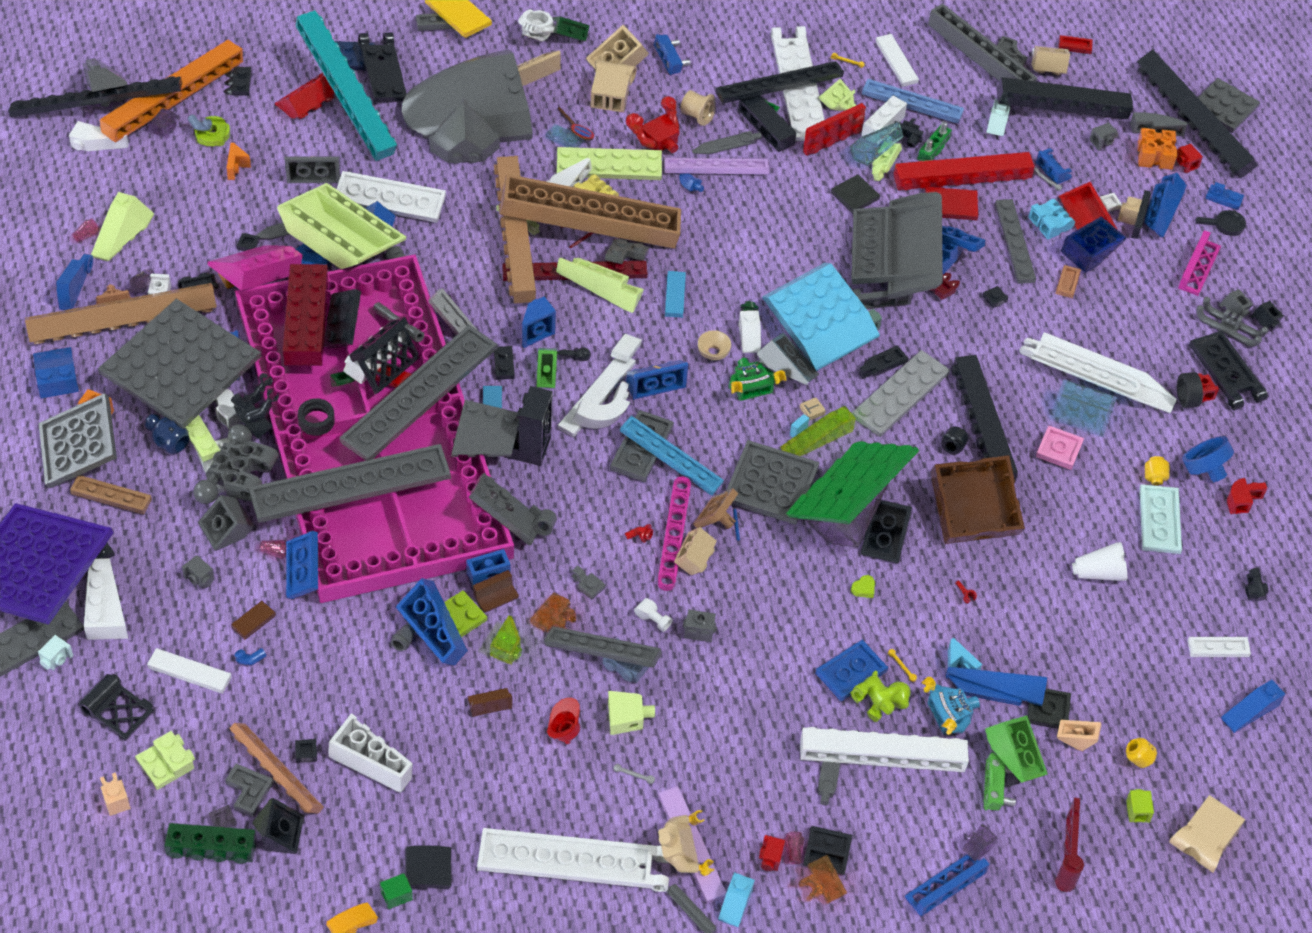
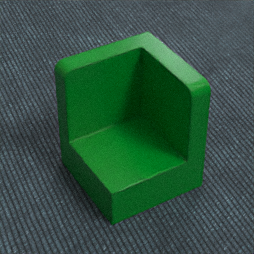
[380,873,413,909]

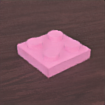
[1036,425,1084,470]

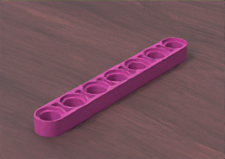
[658,477,691,591]

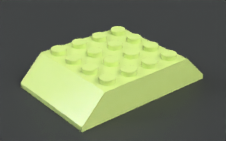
[277,183,406,269]

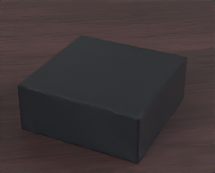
[236,233,260,251]

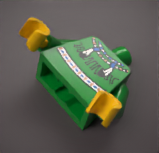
[728,358,787,401]

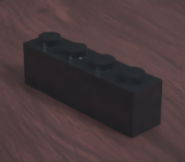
[738,96,797,152]

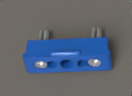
[653,34,690,75]

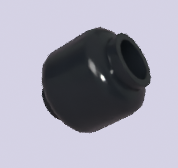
[941,426,968,454]

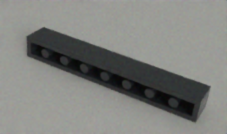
[996,77,1134,119]
[951,355,1018,482]

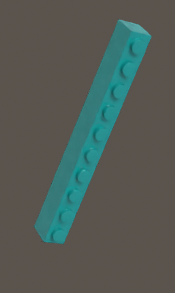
[296,10,397,161]

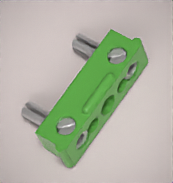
[983,752,1016,811]

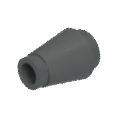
[391,622,416,651]

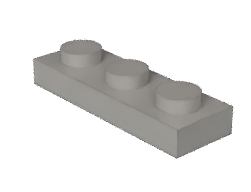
[428,288,477,336]

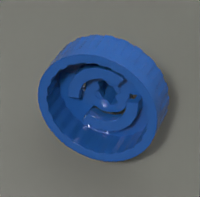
[1182,436,1234,482]

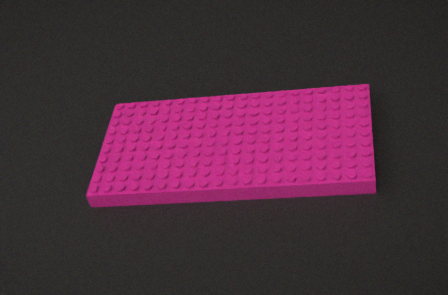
[235,254,514,603]

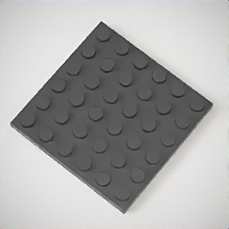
[98,298,261,429]

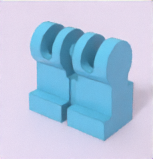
[1028,199,1075,240]

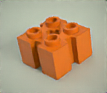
[1137,128,1177,170]

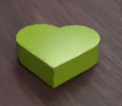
[851,575,875,598]

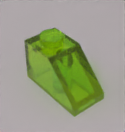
[490,615,523,665]

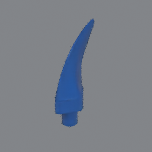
[679,173,704,192]

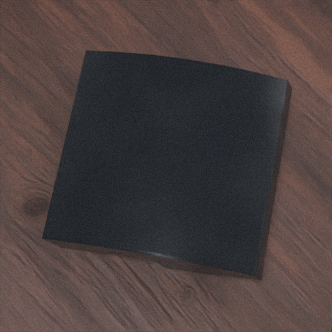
[803,825,853,875]
[405,845,451,890]

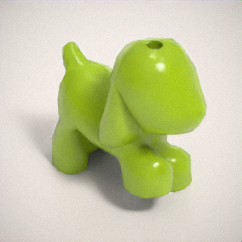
[850,671,911,722]

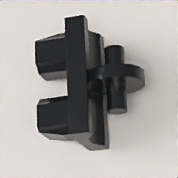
[892,118,924,148]

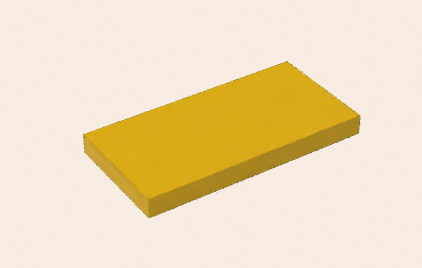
[425,0,492,38]

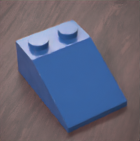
[33,347,79,399]

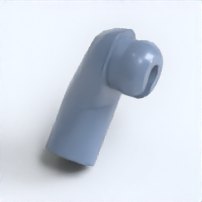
[188,114,212,131]

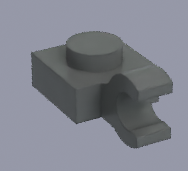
[571,565,606,600]

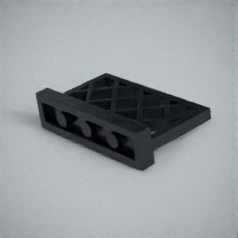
[349,317,420,394]

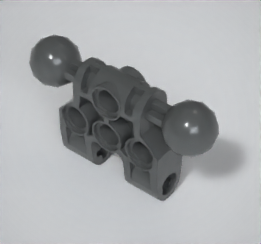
[193,424,279,504]

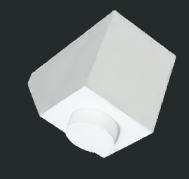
[739,311,761,353]

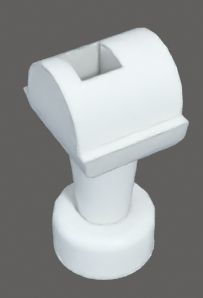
[634,598,673,632]

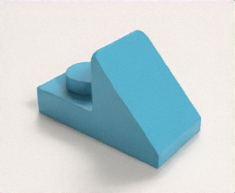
[948,638,982,670]

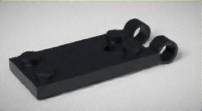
[358,32,407,102]
[1189,331,1268,411]

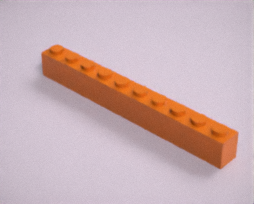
[100,40,243,143]

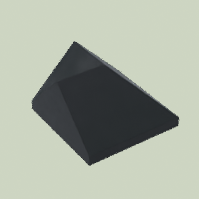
[252,798,305,854]

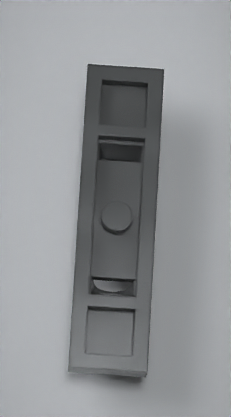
[852,285,913,309]

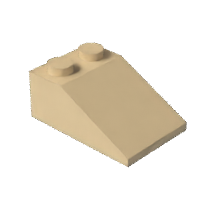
[586,25,649,68]

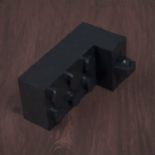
[504,386,553,466]

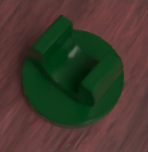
[740,301,759,311]

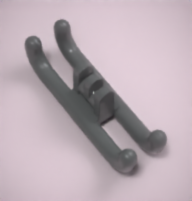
[1196,296,1268,347]

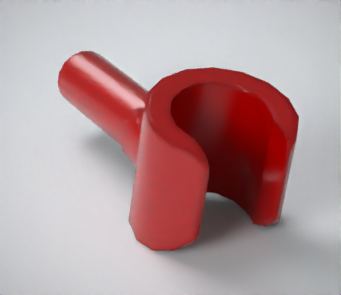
[955,580,977,604]

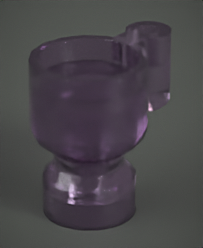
[125,268,155,295]

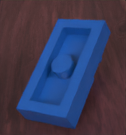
[1205,182,1244,210]

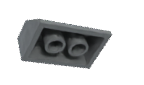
[284,156,341,183]

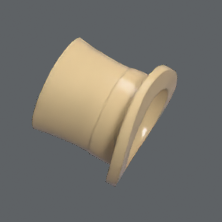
[681,90,716,126]

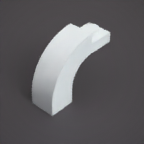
[571,381,630,429]

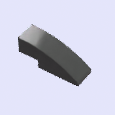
[1130,112,1187,136]

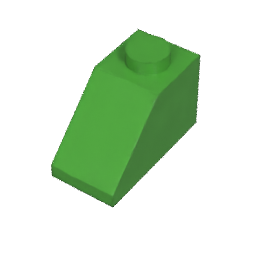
[537,347,557,388]

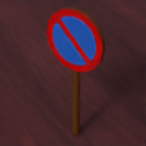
[558,107,594,140]

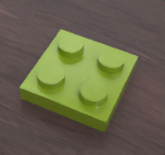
[444,590,487,637]

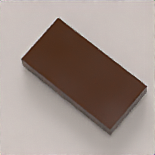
[231,601,276,640]

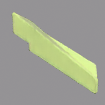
[556,258,644,313]

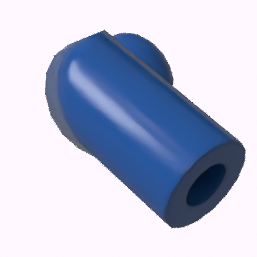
[234,648,267,666]

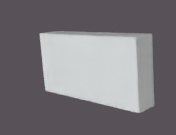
[611,334,642,362]

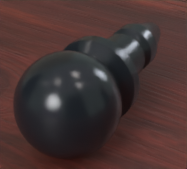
[557,347,591,361]

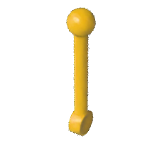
[831,53,865,68]
[888,649,917,682]

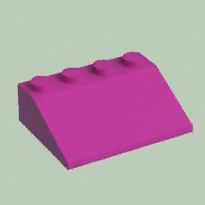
[207,245,302,291]

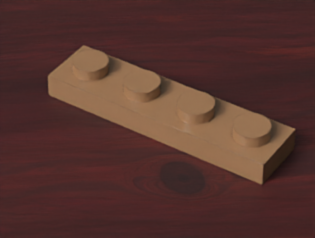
[70,475,152,515]

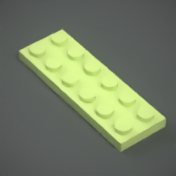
[557,147,662,180]

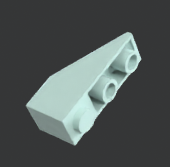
[987,99,1011,136]

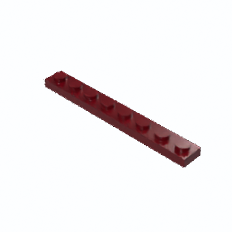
[502,261,648,281]

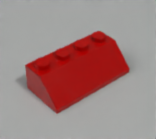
[275,72,335,119]

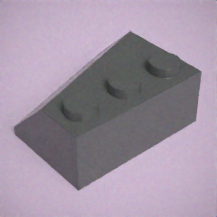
[451,400,519,457]

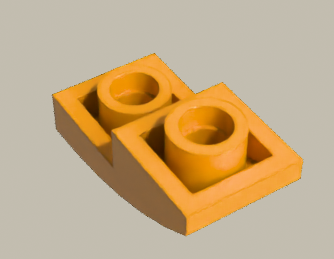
[326,902,378,933]

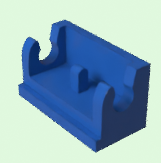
[1036,148,1072,184]

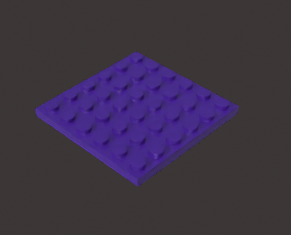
[0,503,114,625]

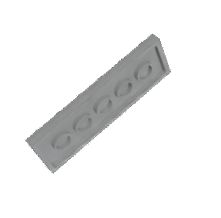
[851,350,950,437]

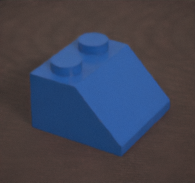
[522,296,556,348]

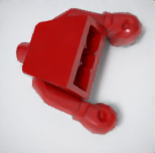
[625,96,680,153]

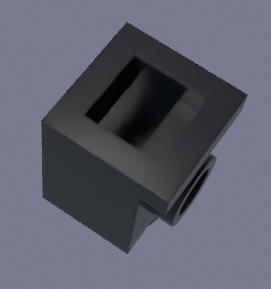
[1250,300,1284,330]

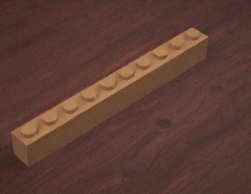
[494,156,536,304]
[25,283,217,344]

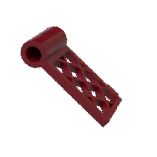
[1055,797,1084,892]

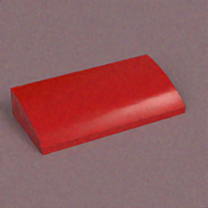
[1059,181,1121,248]

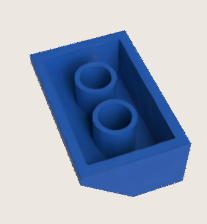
[626,360,688,400]

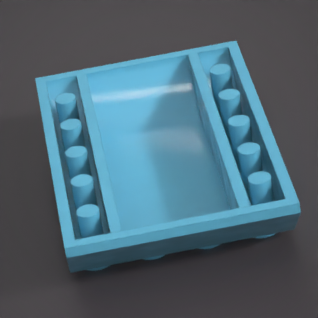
[762,263,880,371]

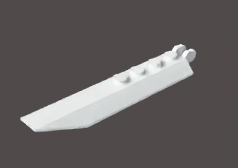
[1019,332,1177,413]

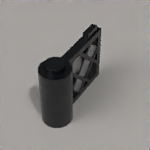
[78,674,154,741]

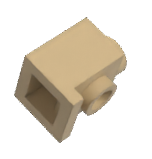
[1117,196,1142,225]

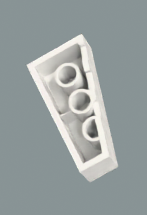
[84,558,128,640]
[329,713,412,793]

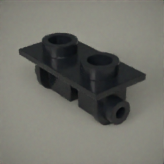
[177,272,217,291]

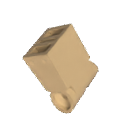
[591,60,637,113]
[1169,795,1245,873]

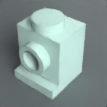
[38,635,73,670]

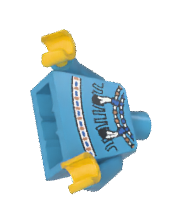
[921,677,980,735]

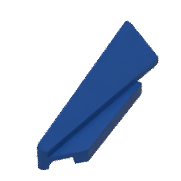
[1144,172,1187,237]
[945,667,1047,706]

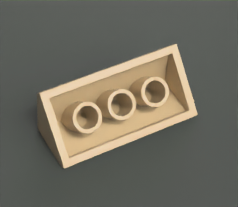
[517,50,561,86]

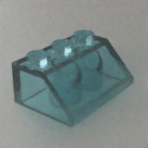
[1049,379,1117,437]

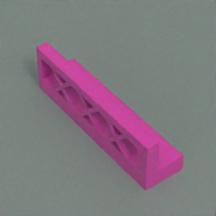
[1178,230,1221,296]

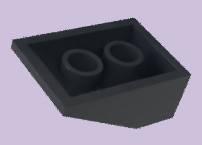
[860,498,913,564]

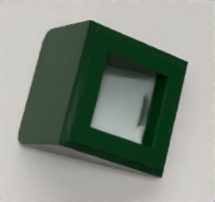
[330,371,355,387]

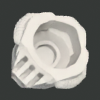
[518,10,555,42]

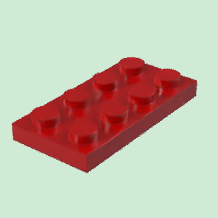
[803,103,866,156]

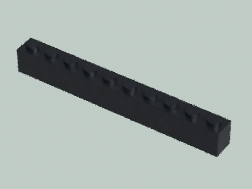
[1137,49,1257,178]

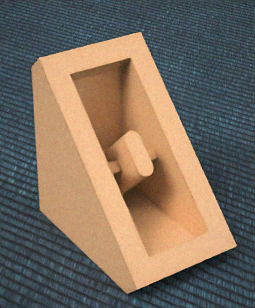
[1057,720,1102,751]

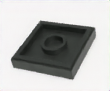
[831,174,880,214]
[1027,688,1071,729]

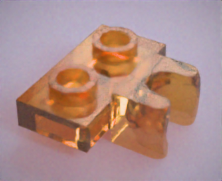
[530,592,577,632]
[798,855,847,904]

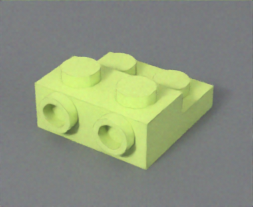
[135,731,195,790]

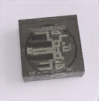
[209,805,237,828]

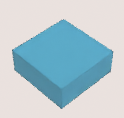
[790,414,809,439]

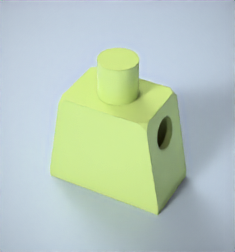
[608,691,655,735]

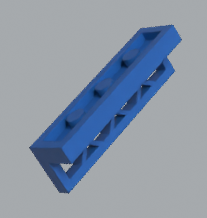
[905,852,990,917]

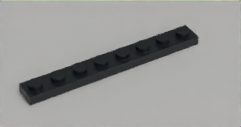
[715,61,844,104]

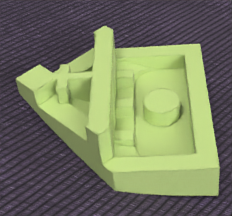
[818,79,856,111]

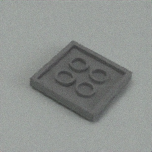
[1198,78,1260,133]

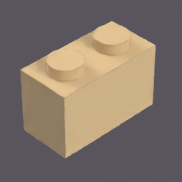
[1031,46,1070,75]
[674,527,717,575]

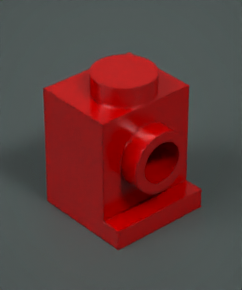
[1176,143,1203,173]
[1198,373,1219,402]
[759,835,785,872]

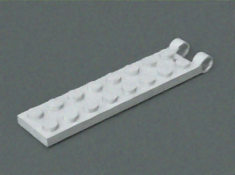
[771,26,824,141]
[477,828,669,892]

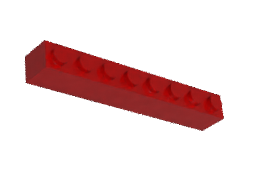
[893,152,1035,190]

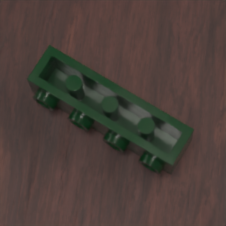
[164,823,257,864]

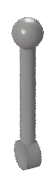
[1033,167,1062,191]
[613,764,655,784]

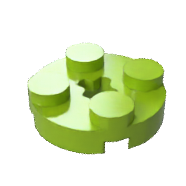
[194,116,230,146]

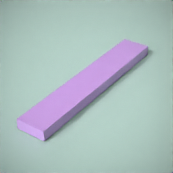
[664,158,769,174]
[658,787,726,904]

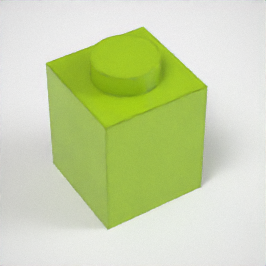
[1126,789,1154,823]

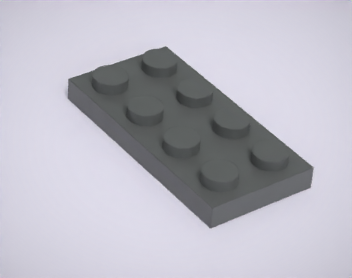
[610,410,674,482]

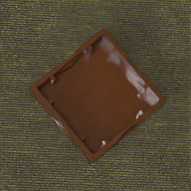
[930,455,1025,544]

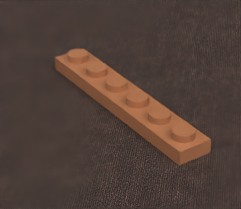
[230,723,324,814]

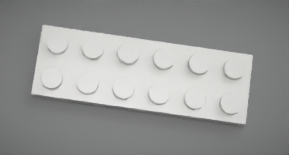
[337,171,446,223]

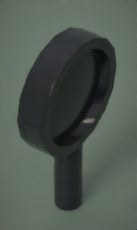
[1196,210,1246,236]

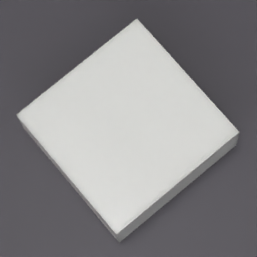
[1100,193,1122,212]

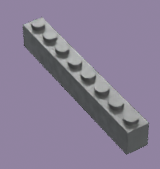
[928,3,1037,81]

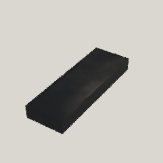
[1131,190,1151,239]

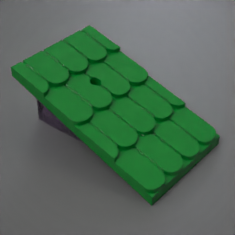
[786,441,920,548]

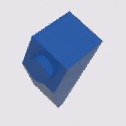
[1221,679,1285,733]

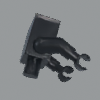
[231,373,279,439]

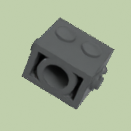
[683,609,717,643]

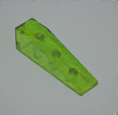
[780,406,856,456]

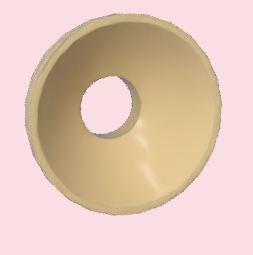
[698,330,731,360]

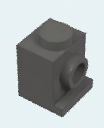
[1089,122,1118,151]
[1219,289,1253,318]
[182,555,215,589]

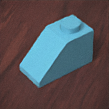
[718,872,755,927]

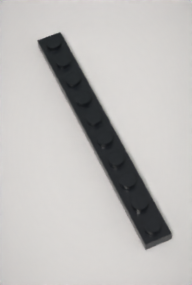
[8,76,183,117]

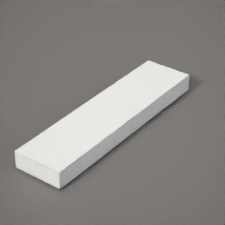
[876,34,919,87]
[147,648,232,694]

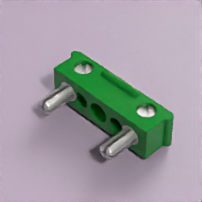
[917,121,952,161]

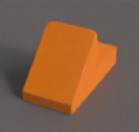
[226,143,251,180]

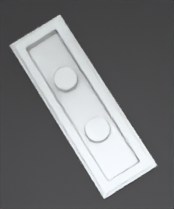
[1188,637,1251,657]

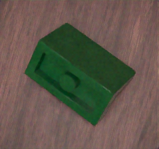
[552,16,590,42]

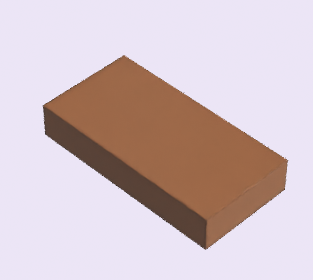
[1055,265,1081,299]

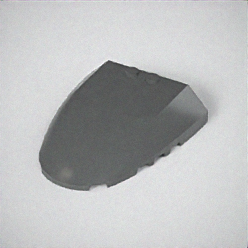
[402,50,533,142]

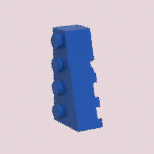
[396,578,468,665]

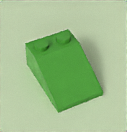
[985,716,1048,783]

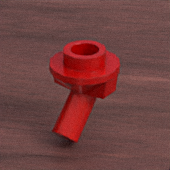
[625,524,653,543]

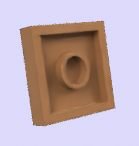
[693,488,738,529]

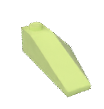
[91,192,154,262]

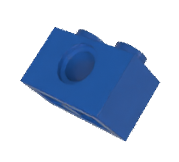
[466,549,511,588]

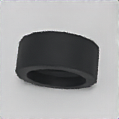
[1177,372,1203,408]
[298,398,335,436]

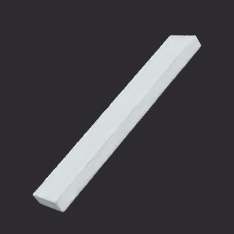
[558,358,636,438]

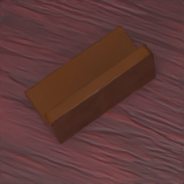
[473,570,519,613]
[468,688,513,717]

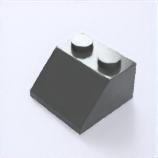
[198,495,254,551]

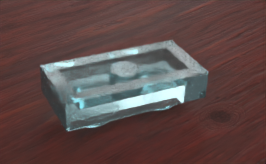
[546,124,584,148]

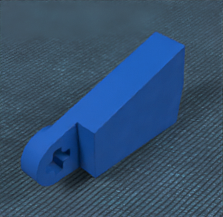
[56,254,94,310]

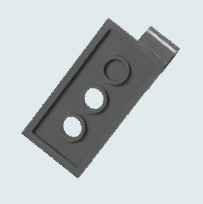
[469,473,557,546]

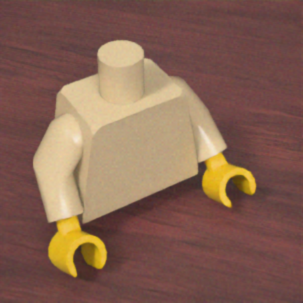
[658,810,715,876]

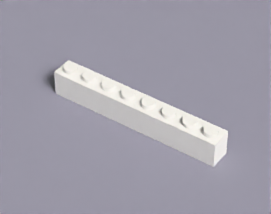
[800,727,968,772]

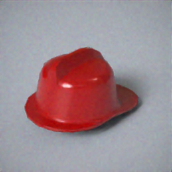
[547,697,580,745]

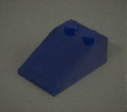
[1060,216,1127,273]

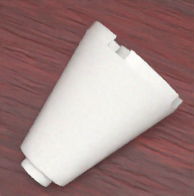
[1072,542,1127,581]

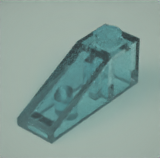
[849,122,903,166]

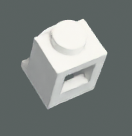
[148,274,171,295]

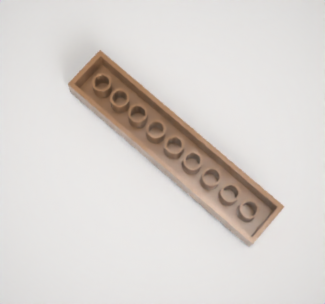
[500,174,681,249]

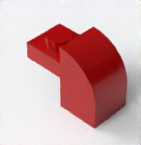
[1227,478,1267,514]

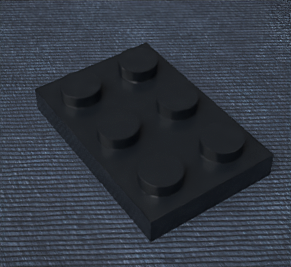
[324,289,361,349]

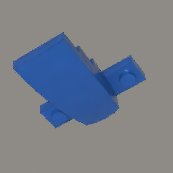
[942,225,985,274]

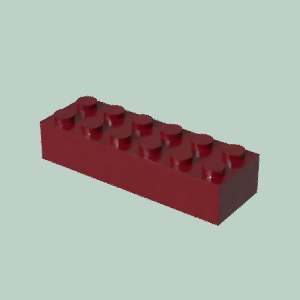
[283,264,329,366]

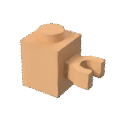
[100,772,131,816]

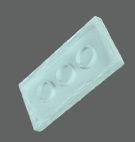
[1139,484,1182,554]

